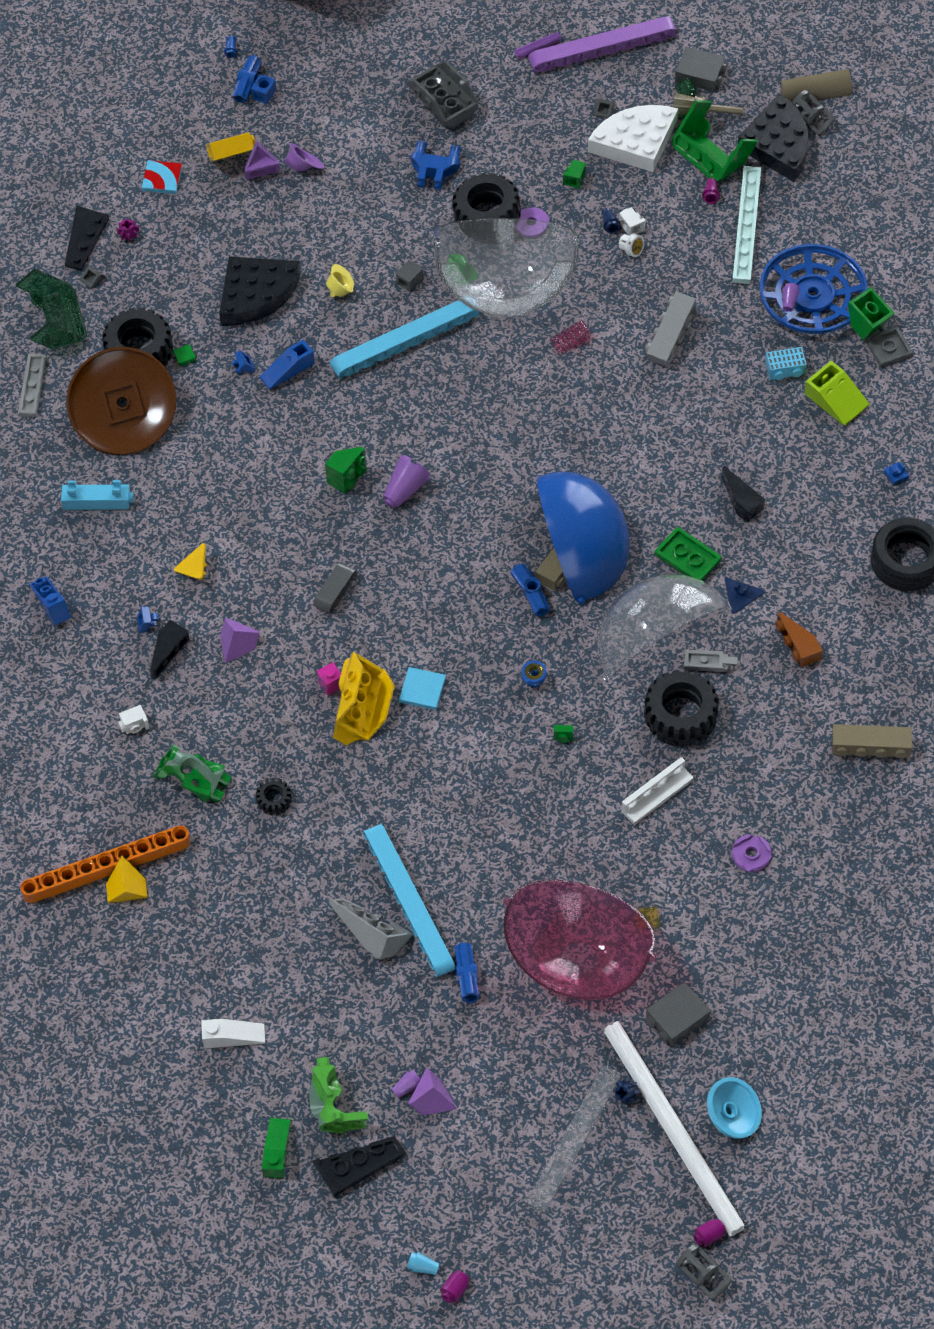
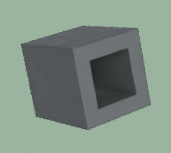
[395,260,423,292]

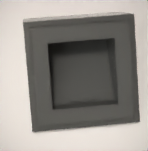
[594,98,616,118]
[79,265,106,289]

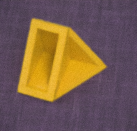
[106,856,148,903]

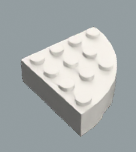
[588,105,678,172]

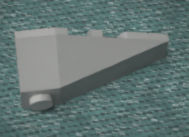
[329,898,412,960]

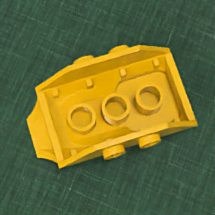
[333,652,394,745]

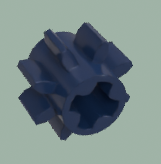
[613,1077,640,1105]

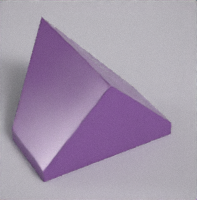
[245,141,280,180]
[220,618,260,663]
[408,1069,457,1115]

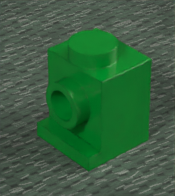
[563,160,586,189]

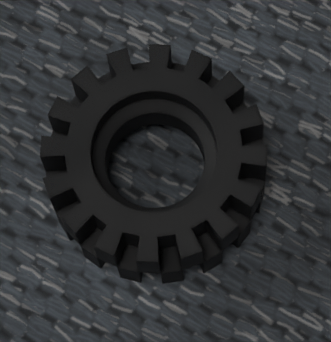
[256,778,292,815]

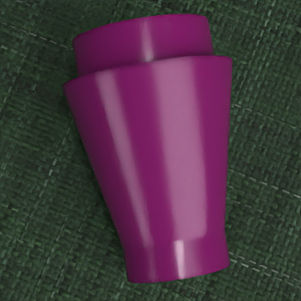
[702,178,720,204]

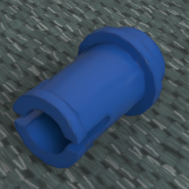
[224,35,238,57]

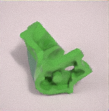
[309,1057,369,1134]

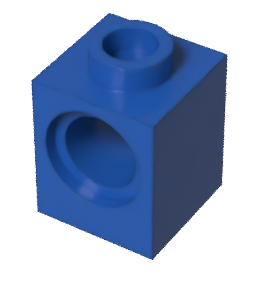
[251,74,276,104]

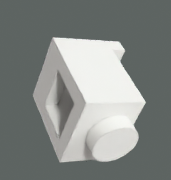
[619,207,646,235]
[118,705,150,734]

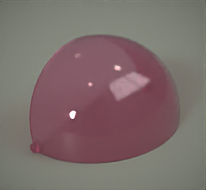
[503,879,656,1000]

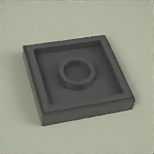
[864,326,914,368]

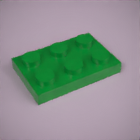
[654,526,722,585]

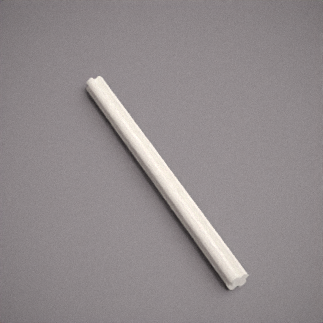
[604,1021,745,1237]

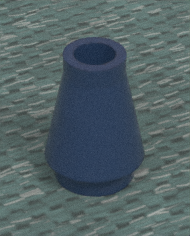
[602,208,620,234]

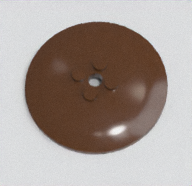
[66,347,177,455]

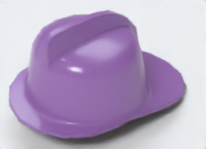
[285,143,325,171]

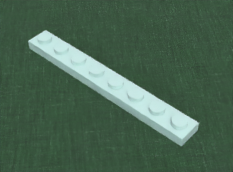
[732,166,761,284]

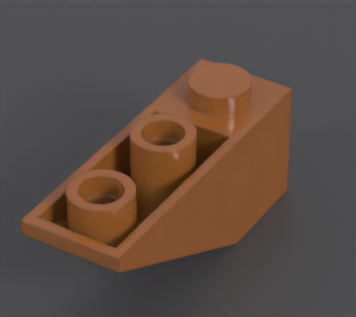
[775,612,823,667]

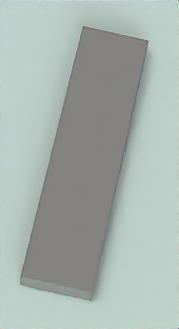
[18,354,47,417]

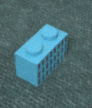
[765,347,807,380]

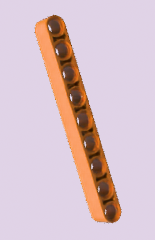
[20,825,190,903]

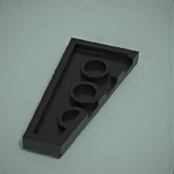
[65,206,109,272]
[312,1136,405,1197]

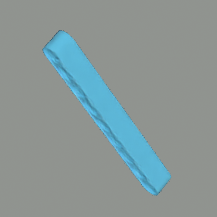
[330,297,480,379]
[363,824,456,977]

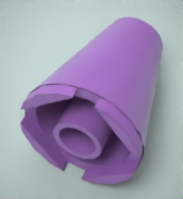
[383,455,430,508]

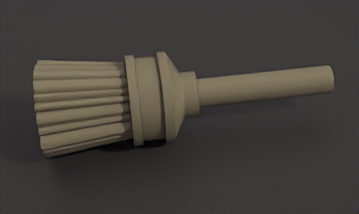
[673,93,743,116]

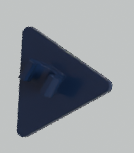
[725,578,764,614]

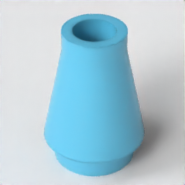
[407,1252,439,1275]

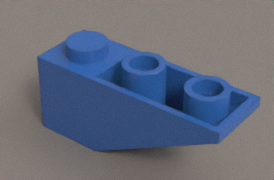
[259,339,315,390]
[30,576,72,626]

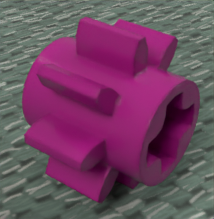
[117,219,139,241]

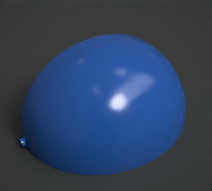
[537,472,630,605]

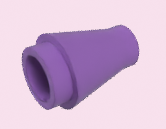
[782,283,800,312]
[392,1070,420,1099]

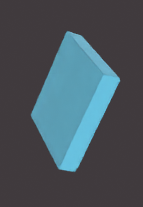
[399,667,446,710]

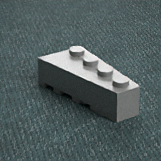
[645,291,698,367]

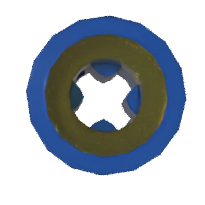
[521,661,546,688]

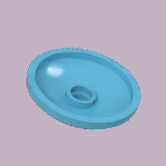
[707,1077,762,1139]

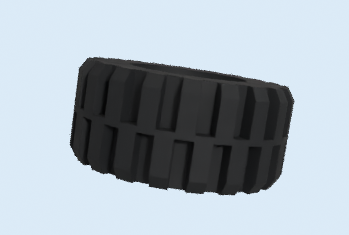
[452,173,521,241]
[102,308,173,367]
[644,670,719,746]

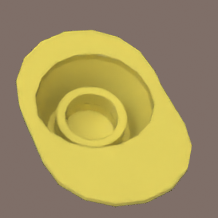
[326,264,354,297]

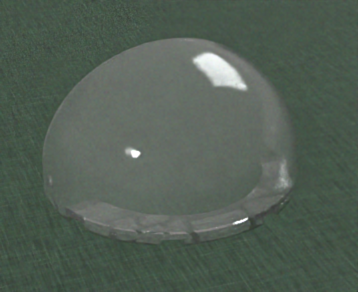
[433,218,579,317]

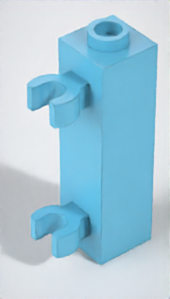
[61,480,134,510]

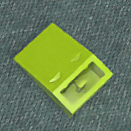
[804,361,870,426]

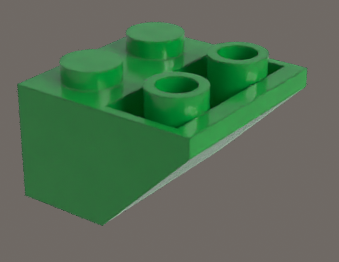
[325,447,367,494]

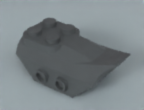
[405,61,478,128]

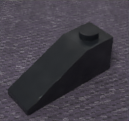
[721,466,765,522]
[150,620,190,680]

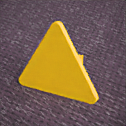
[174,543,207,580]

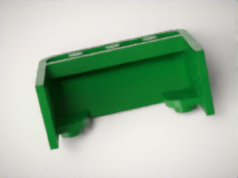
[672,100,758,181]

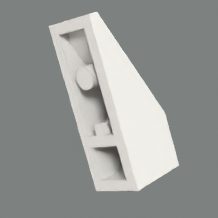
[201,1019,265,1048]

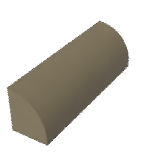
[780,69,852,102]

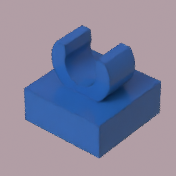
[232,350,256,374]
[883,462,909,486]
[137,606,159,633]

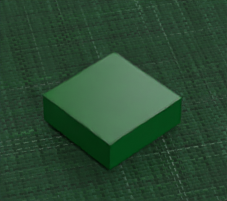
[173,344,196,367]

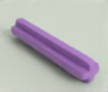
[514,32,561,59]

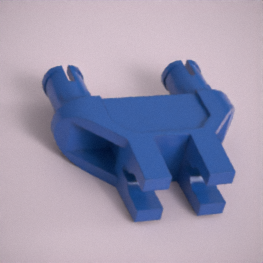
[410,140,462,190]

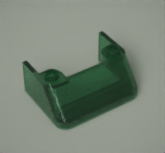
[16,268,87,349]

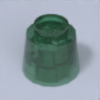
[675,78,696,97]

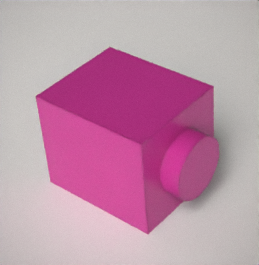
[317,662,341,696]

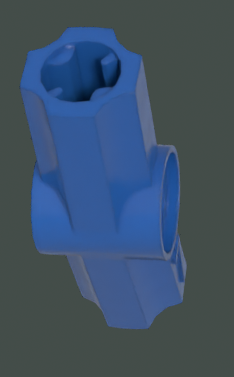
[232,55,262,103]
[510,563,550,617]
[455,942,479,1004]

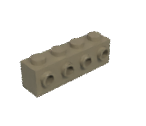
[832,724,912,758]

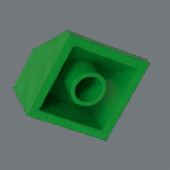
[848,287,895,340]

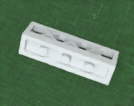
[621,757,694,825]

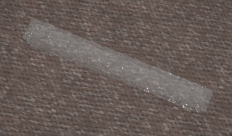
[526,1065,622,1215]

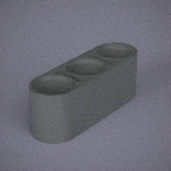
[313,563,358,614]

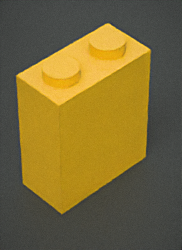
[205,132,255,161]

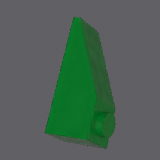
[262,1118,291,1178]

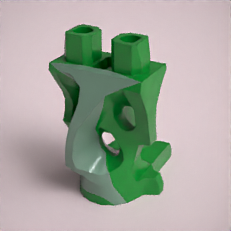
[152,744,232,803]

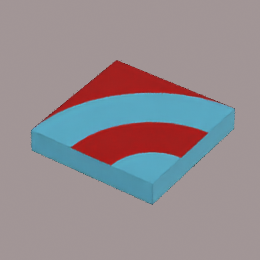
[142,160,183,194]

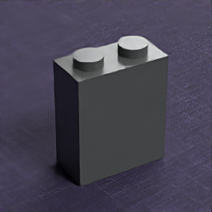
[675,47,727,92]
[645,982,710,1047]

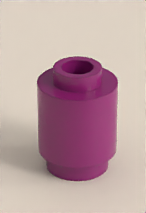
[693,1218,726,1248]
[440,1270,470,1303]

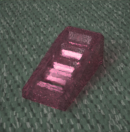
[550,320,591,353]

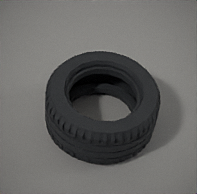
[871,517,934,591]

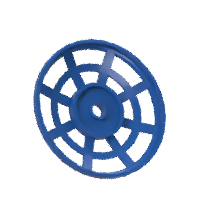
[759,244,868,334]

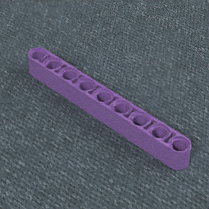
[528,16,677,73]

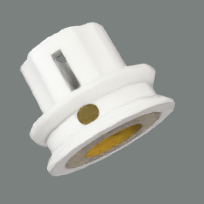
[619,233,644,258]

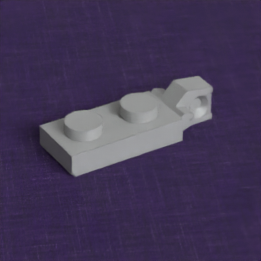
[684,650,738,672]

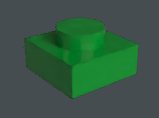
[554,725,573,743]

